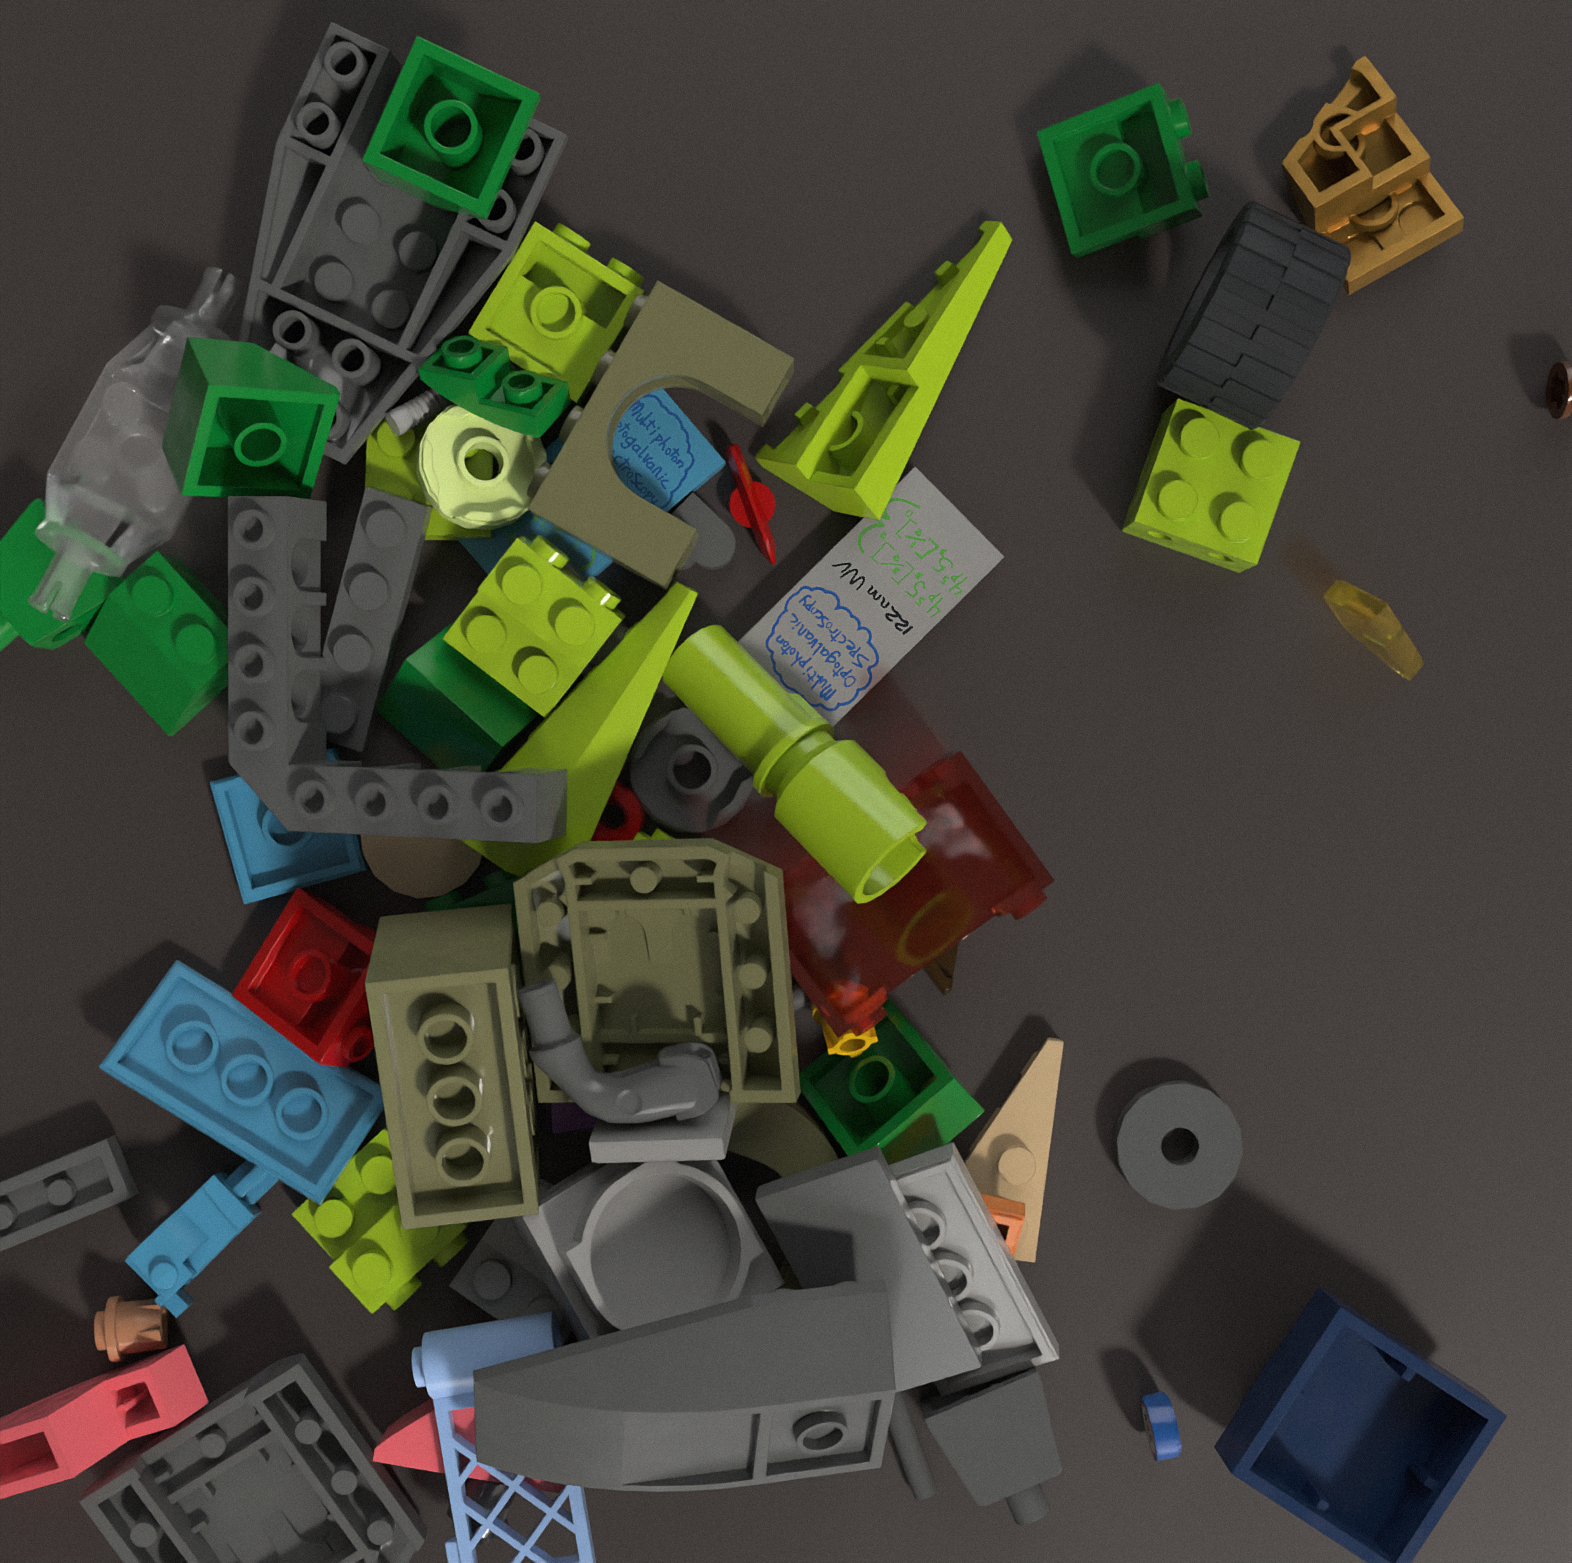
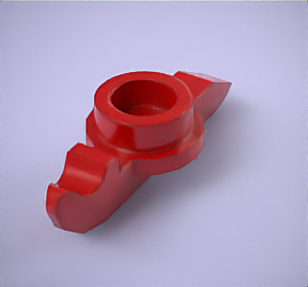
[725,443,776,564]

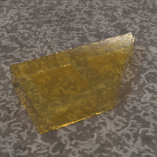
[1323,580,1424,681]

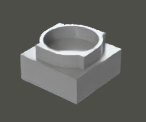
[509,1160,785,1342]

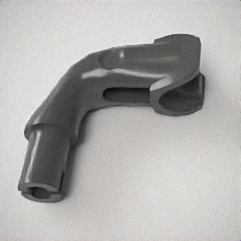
[517,978,723,1123]

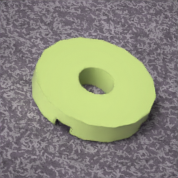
[416,404,547,530]

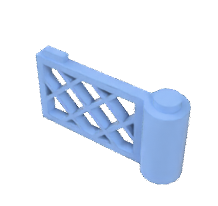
[412,1311,596,1563]

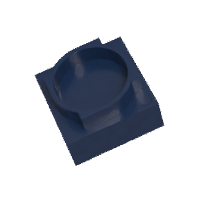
[1214,1287,1507,1563]

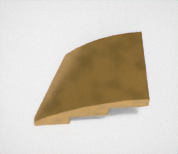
[1282,56,1464,295]

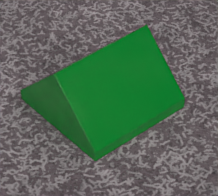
[377,619,542,772]

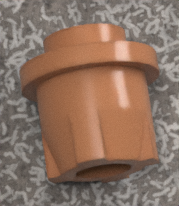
[94,1296,169,1362]

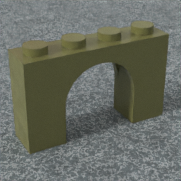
[527,280,795,592]

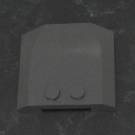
[79,1353,427,1563]

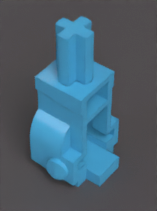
[125,1160,279,1318]

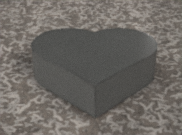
[672,492,736,571]

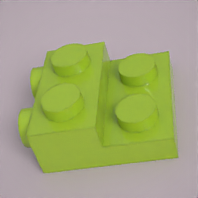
[468,221,648,405]
[442,535,626,718]
[292,1126,470,1314]

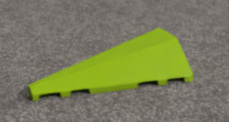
[459,581,698,877]

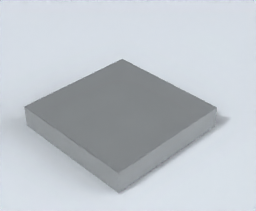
[589,1092,738,1163]

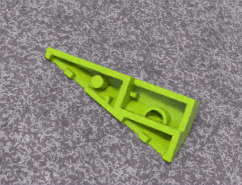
[754,221,1013,521]

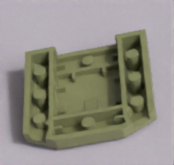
[513,838,801,1103]

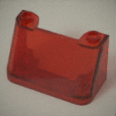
[783,750,1055,1038]

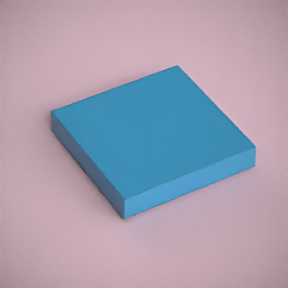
[210,748,371,904]

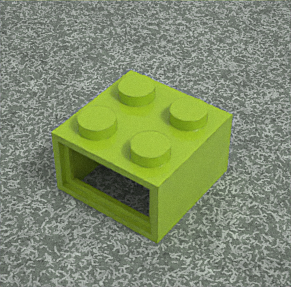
[1121,398,1300,573]

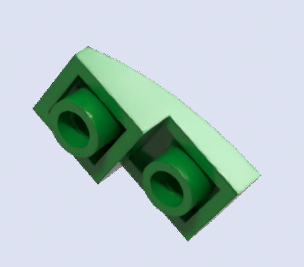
[418,335,571,438]

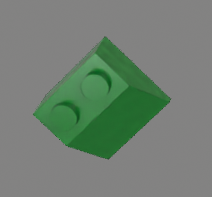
[362,36,541,220]
[161,337,340,499]
[84,550,228,736]
[799,998,984,1165]

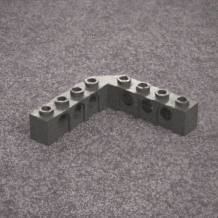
[228,496,567,843]

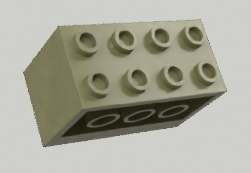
[365,903,541,1230]

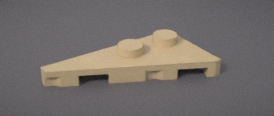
[964,1037,1064,1262]

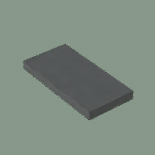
[755,1146,982,1393]

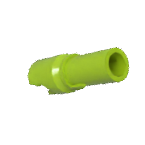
[663,625,927,904]

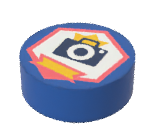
[1140,1391,1182,1462]

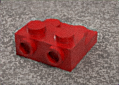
[232,887,376,1068]

